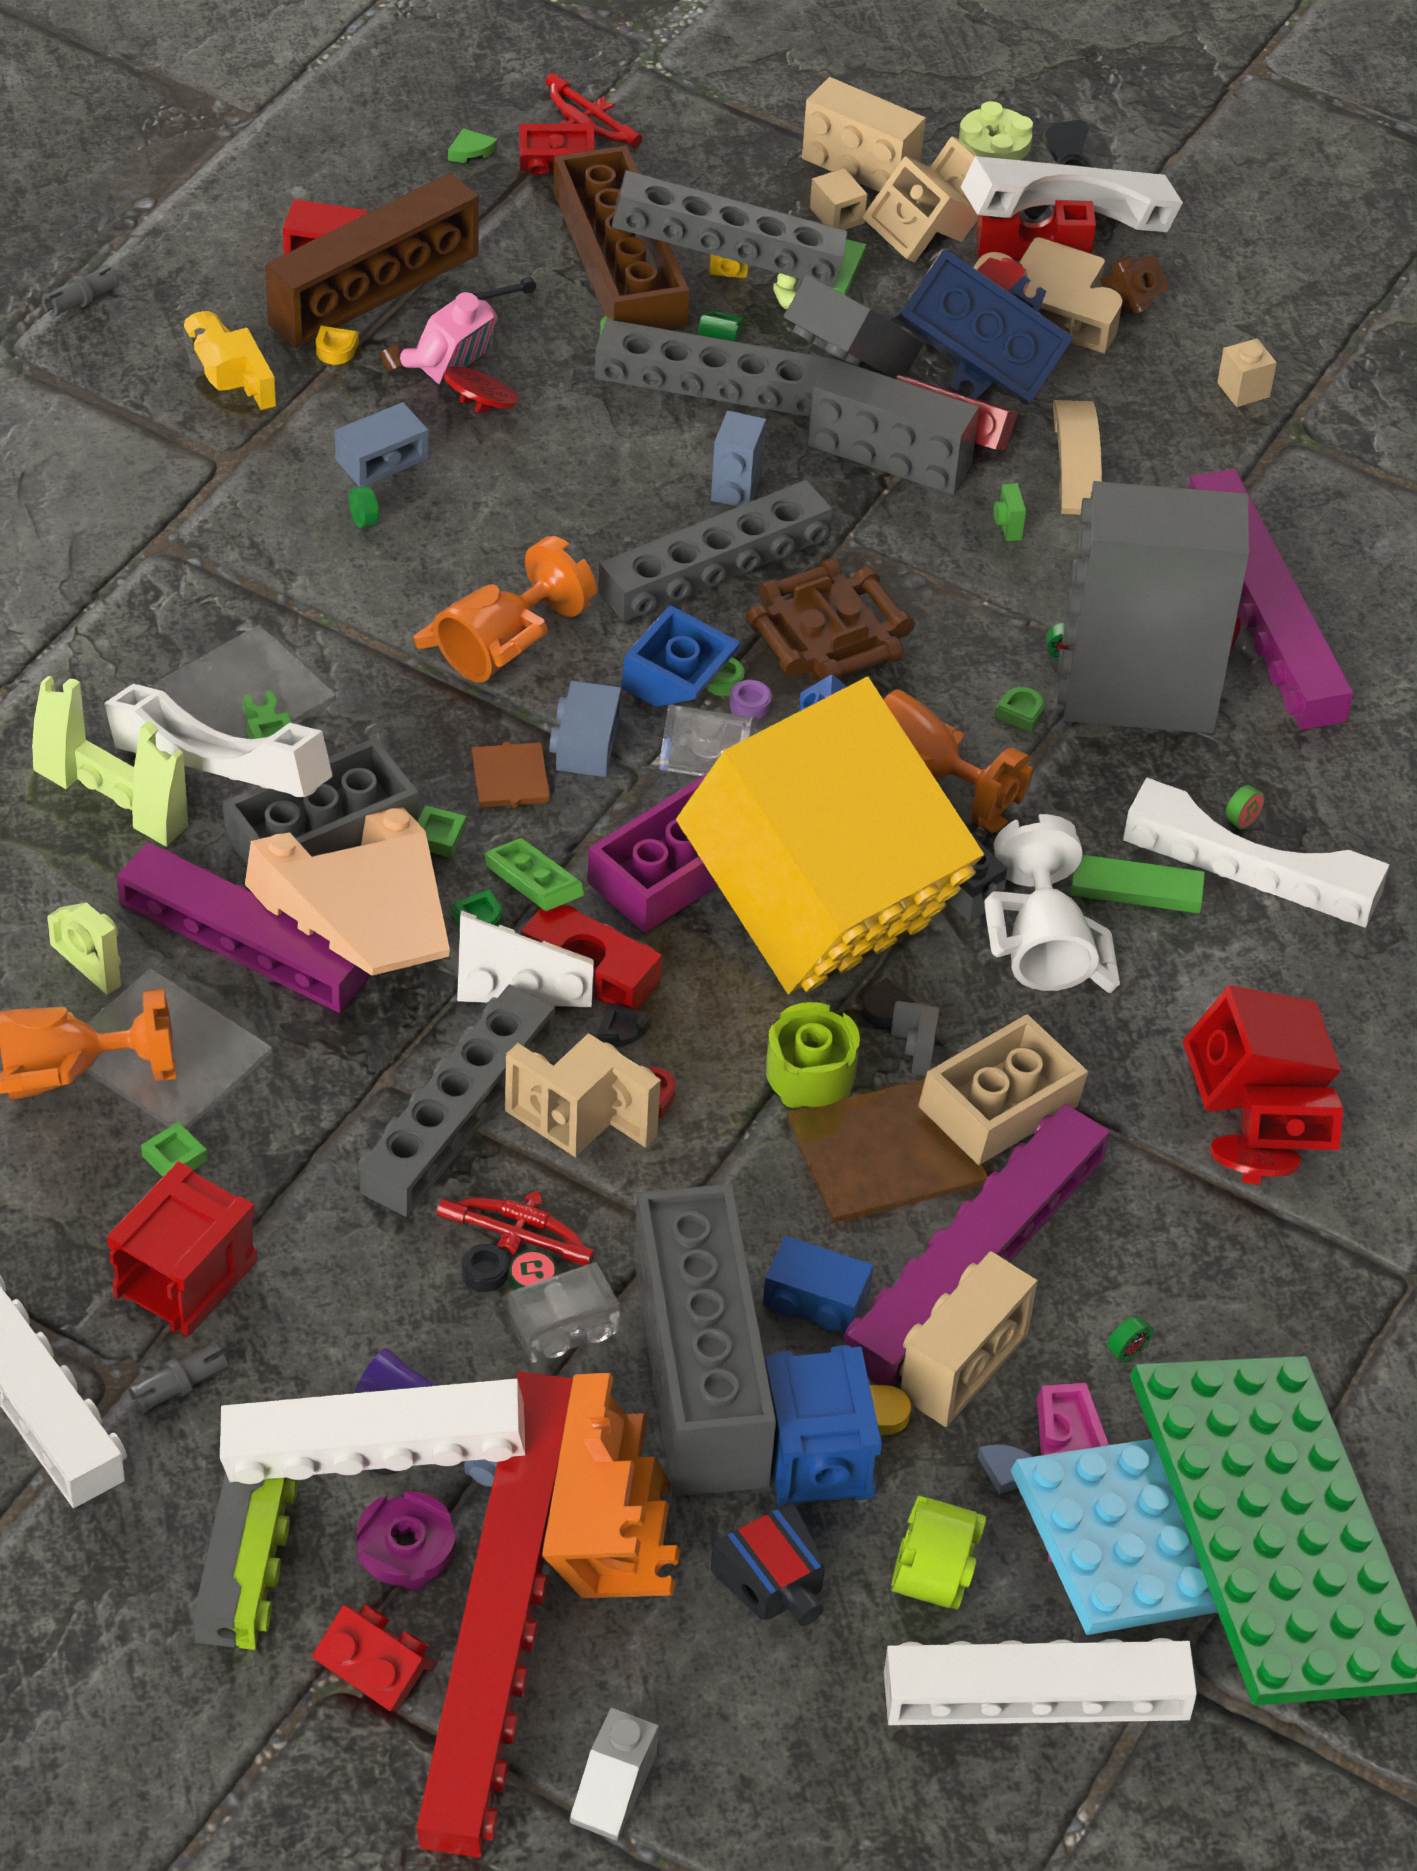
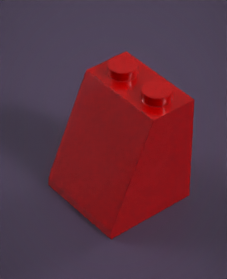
[1182,984,1341,1111]

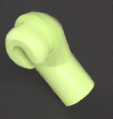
[773,273,798,309]

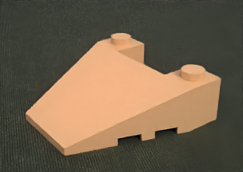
[245,807,450,976]

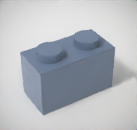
[334,402,429,487]
[711,410,766,507]
[549,681,621,777]

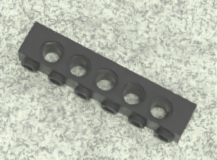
[612,170,847,288]
[595,319,831,417]
[598,480,833,622]
[357,984,555,1217]

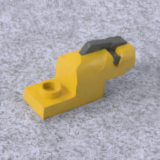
[183,311,276,410]

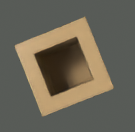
[810,168,867,230]
[1217,338,1277,407]

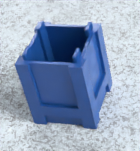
[765,1345,882,1508]

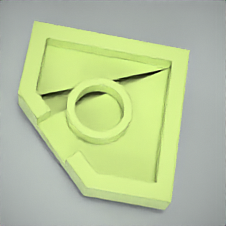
[47,902,121,995]

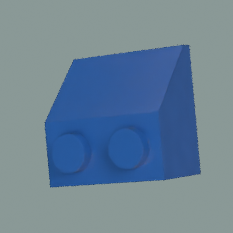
[621,605,741,707]

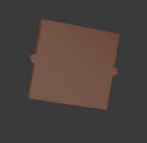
[472,742,550,808]

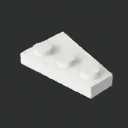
[457,910,594,1008]

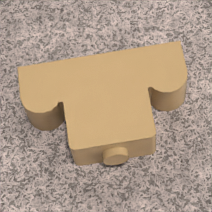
[973,237,1122,354]

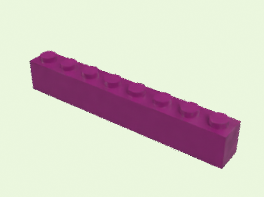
[1188,469,1353,730]
[844,1104,1110,1387]

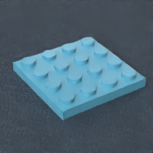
[1010,1439,1218,1635]

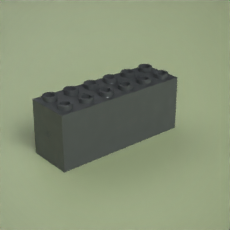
[634,1184,776,1497]

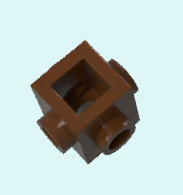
[1100,253,1170,314]

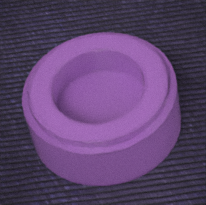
[729,680,772,720]

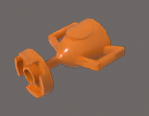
[413,536,597,683]
[883,689,1034,833]
[0,988,177,1101]

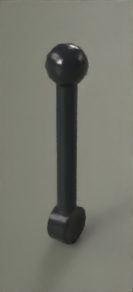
[473,277,536,300]

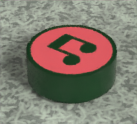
[509,1250,557,1298]

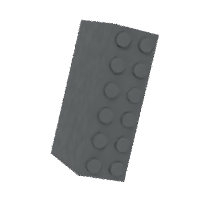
[1057,481,1249,734]

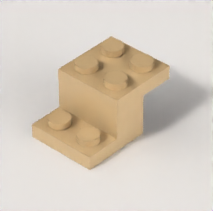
[862,136,978,262]
[505,1033,661,1158]

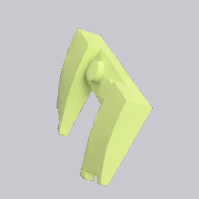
[32,676,189,847]

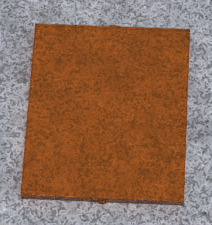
[786,1079,988,1223]

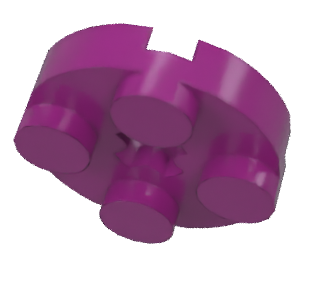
[357,1491,455,1591]

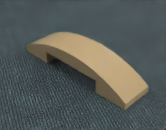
[1053,400,1102,515]

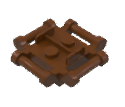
[745,557,915,681]

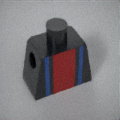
[710,1501,825,1626]

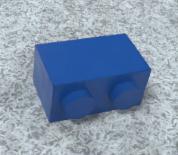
[763,1235,874,1333]

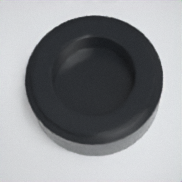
[461,1244,508,1292]

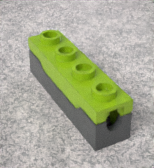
[193,1472,298,1650]

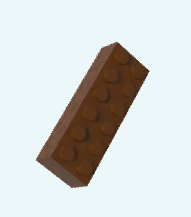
[553,145,689,330]
[265,173,479,348]

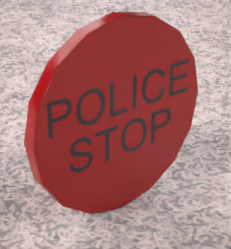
[443,366,519,413]
[1209,1134,1301,1185]

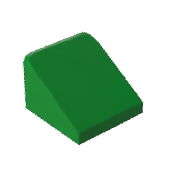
[698,310,746,342]

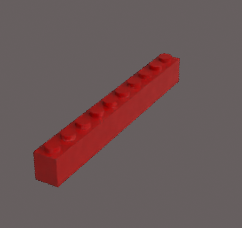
[417,1371,573,1858]

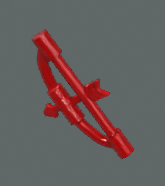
[545,73,643,148]
[437,1191,595,1267]

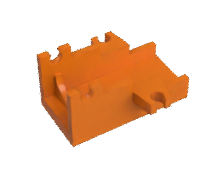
[542,1373,680,1598]

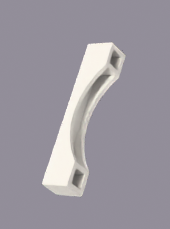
[961,156,1183,232]
[104,684,333,797]
[1123,778,1390,928]

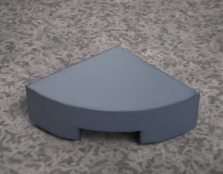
[978,1444,1033,1495]

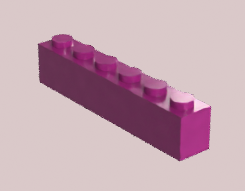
[117,842,369,1013]

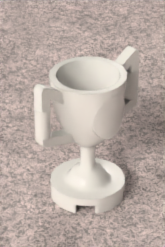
[984,814,1120,993]

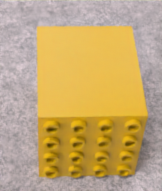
[676,676,984,995]

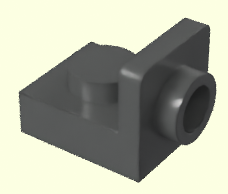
[891,1001,940,1076]

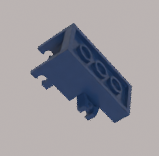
[891,248,1074,405]

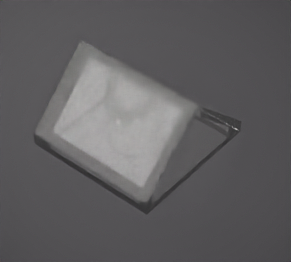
[659,704,757,776]

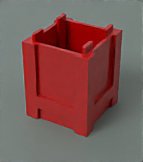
[107,1161,258,1337]

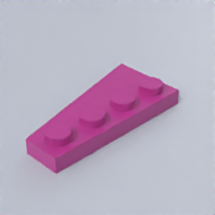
[1037,1383,1109,1561]

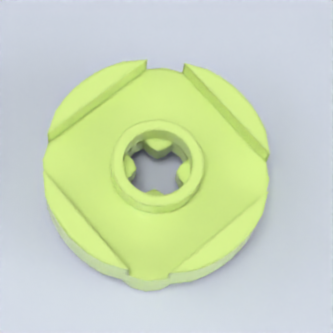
[959,101,1033,160]

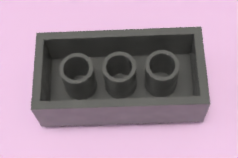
[783,275,924,379]
[808,358,979,495]
[223,738,419,866]

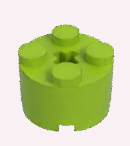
[766,1002,860,1108]
[891,1495,986,1610]

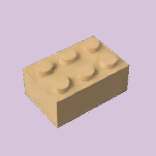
[802,77,926,192]
[918,1014,1088,1165]
[899,1251,1038,1427]

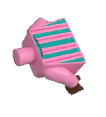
[378,292,498,385]

